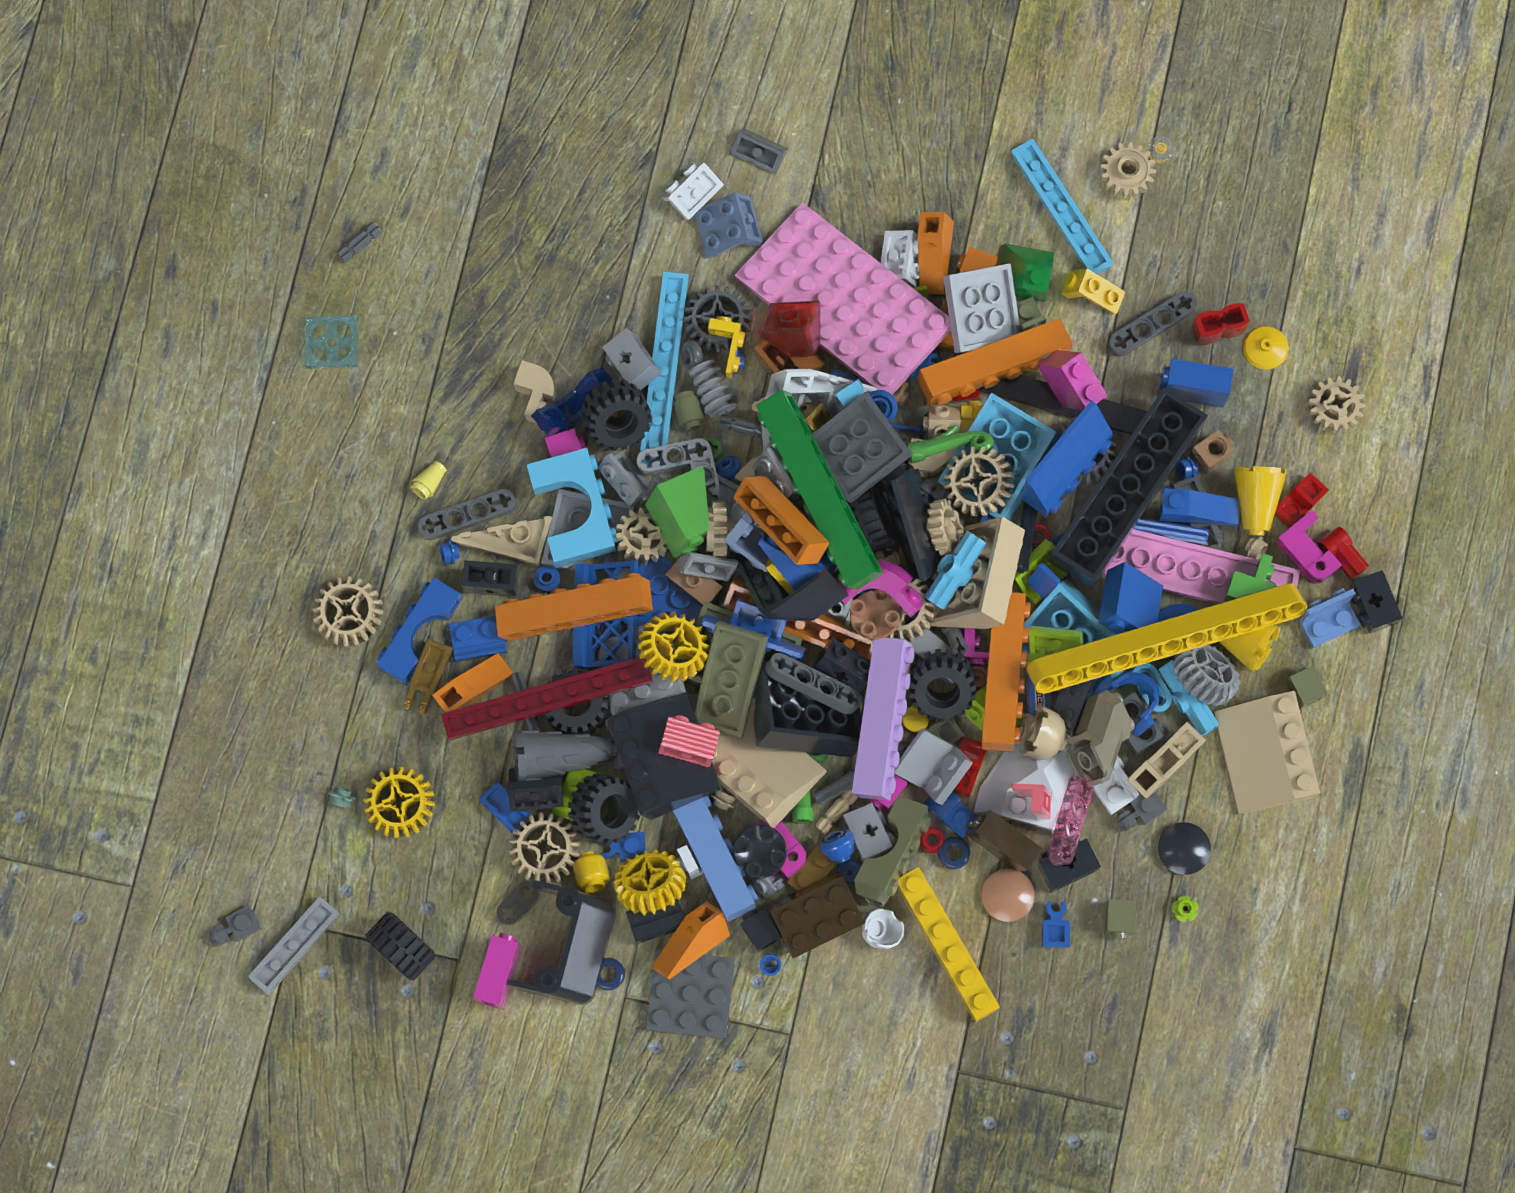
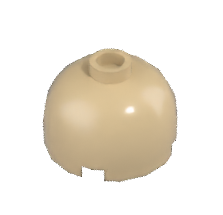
[1019,705,1068,760]

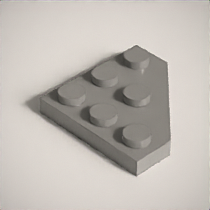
[541,489,635,570]

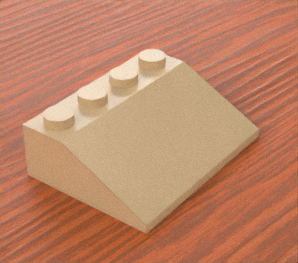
[929,517,1025,629]
[1214,691,1320,814]
[712,708,827,828]

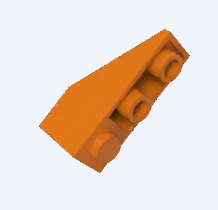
[918,212,954,295]
[432,653,513,713]
[652,901,730,980]

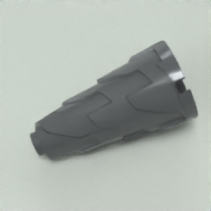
[512,730,616,782]

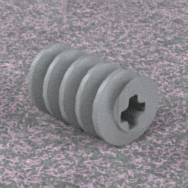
[689,360,737,418]

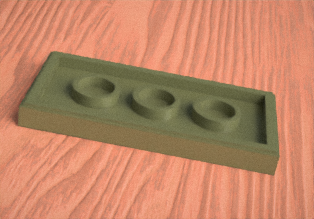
[695,621,769,738]

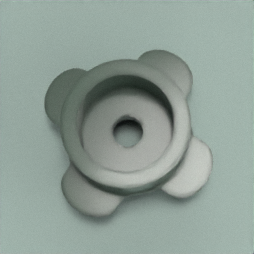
[327,786,356,808]

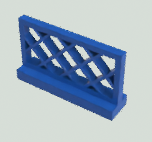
[572,560,638,671]

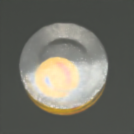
[1147,136,1174,163]

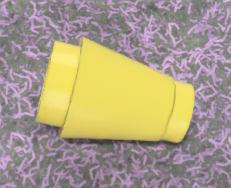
[410,461,447,500]

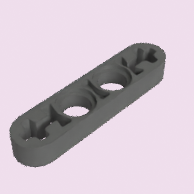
[1109,292,1197,357]
[418,489,516,540]
[765,653,862,714]

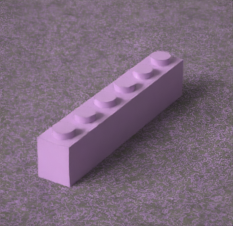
[852,638,914,801]

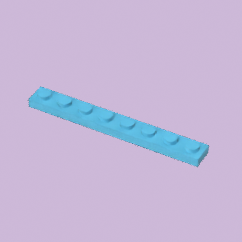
[638,271,689,474]

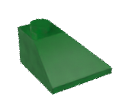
[1000,243,1055,302]

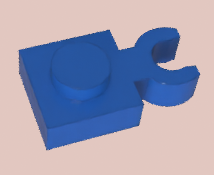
[600,832,646,861]
[1042,901,1070,948]

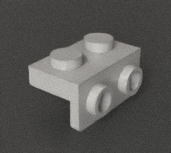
[598,451,654,507]

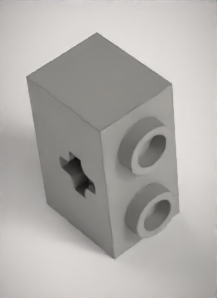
[603,328,662,390]
[843,803,896,863]

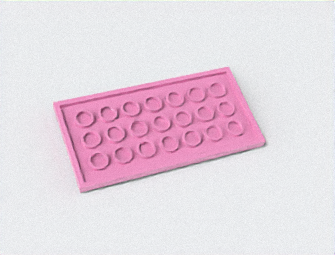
[735,202,951,395]

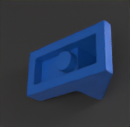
[923,793,974,839]

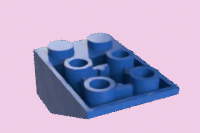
[758,532,837,590]

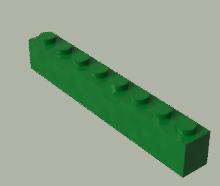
[756,389,884,590]

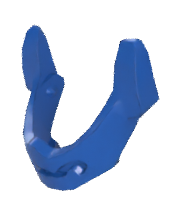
[1094,672,1159,737]

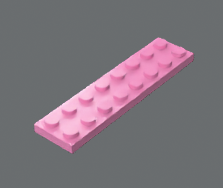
[1102,529,1300,622]

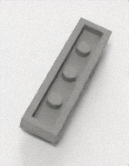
[248,896,341,995]

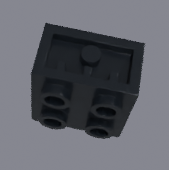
[507,768,564,812]

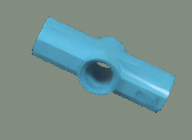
[924,531,987,610]
[1158,659,1219,736]

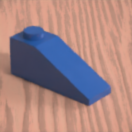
[1159,488,1239,526]

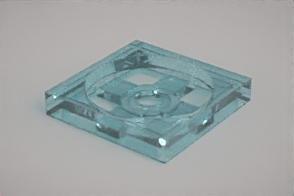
[306,316,358,369]

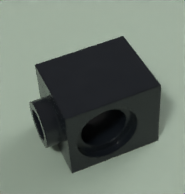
[741,909,781,953]

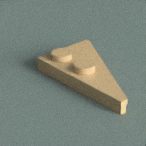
[451,516,552,566]

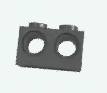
[1123,692,1164,757]

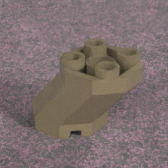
[1066,690,1135,787]

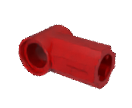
[1318,526,1369,581]

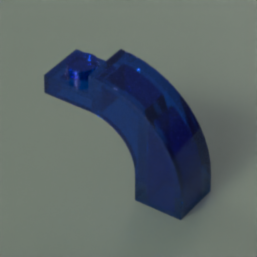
[531,367,612,435]

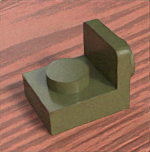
[1017,296,1047,332]

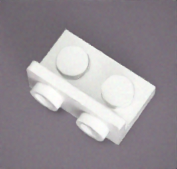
[662,162,724,220]
[881,230,919,287]
[1084,756,1139,815]

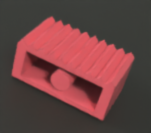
[658,715,720,767]

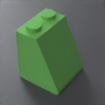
[645,466,709,558]

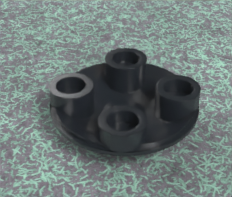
[1158,822,1211,875]
[734,825,787,878]

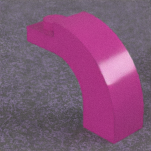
[835,560,924,617]

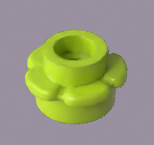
[1172,896,1198,922]

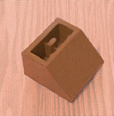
[754,325,827,376]

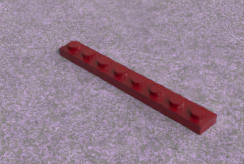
[441,657,653,741]

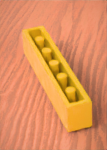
[897,867,1000,1023]

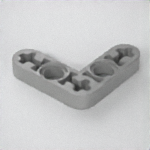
[637,438,722,507]

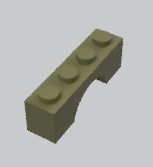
[855,796,931,904]

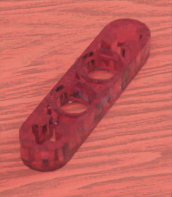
[1048,775,1093,866]

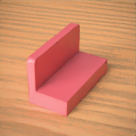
[1012,783,1052,819]

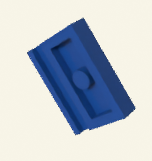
[449,615,507,662]

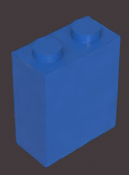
[1159,359,1234,407]
[1098,562,1163,635]

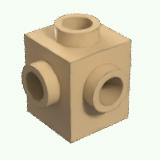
[923,405,960,440]

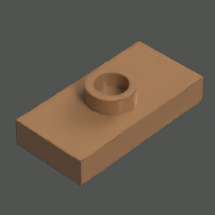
[665,555,723,606]

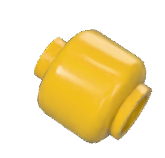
[572,851,610,893]

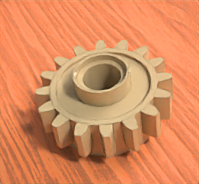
[1100,142,1156,199]
[705,501,733,558]

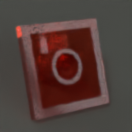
[759,301,821,358]

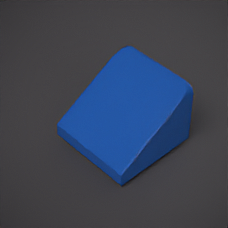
[1027,563,1060,599]

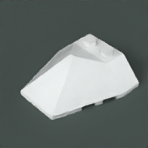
[762,369,877,451]
[973,727,1083,840]

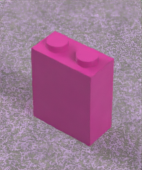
[1037,350,1108,410]
[473,933,522,1010]

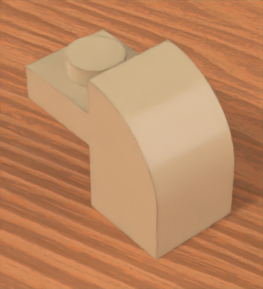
[514,360,556,423]

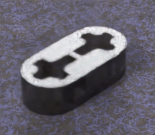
[497,881,540,926]

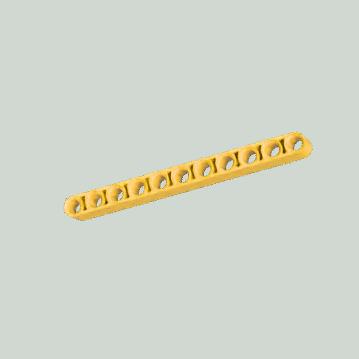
[1027,584,1307,694]

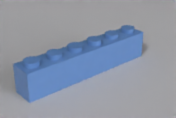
[673,796,758,923]

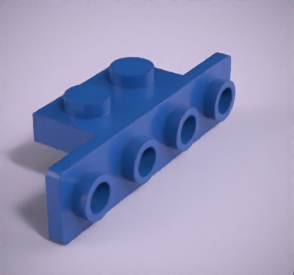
[701,599,806,659]

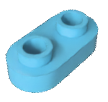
[1133,663,1172,714]

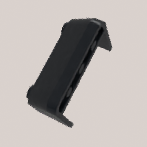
[734,531,849,621]
[507,880,615,1005]

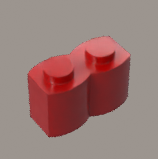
[1191,303,1250,345]

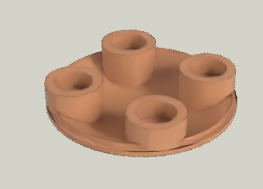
[850,589,902,640]
[981,869,1035,922]

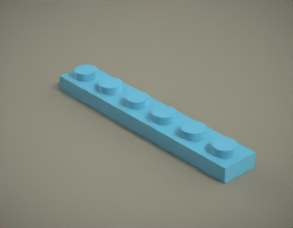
[1011,138,1113,275]

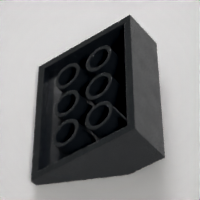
[882,464,944,582]
[753,662,862,758]
[607,692,722,820]

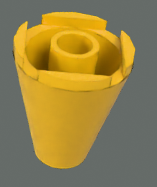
[1234,466,1287,536]
[1219,624,1280,672]

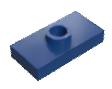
[478,781,535,837]

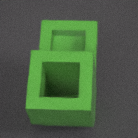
[1224,553,1275,602]

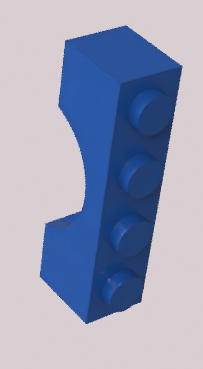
[377,578,463,686]

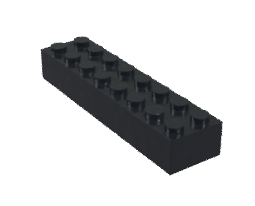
[1048,388,1208,589]

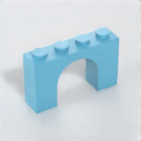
[527,448,619,568]

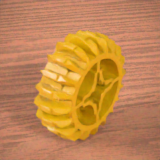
[637,611,709,683]
[363,767,435,839]
[614,849,686,916]

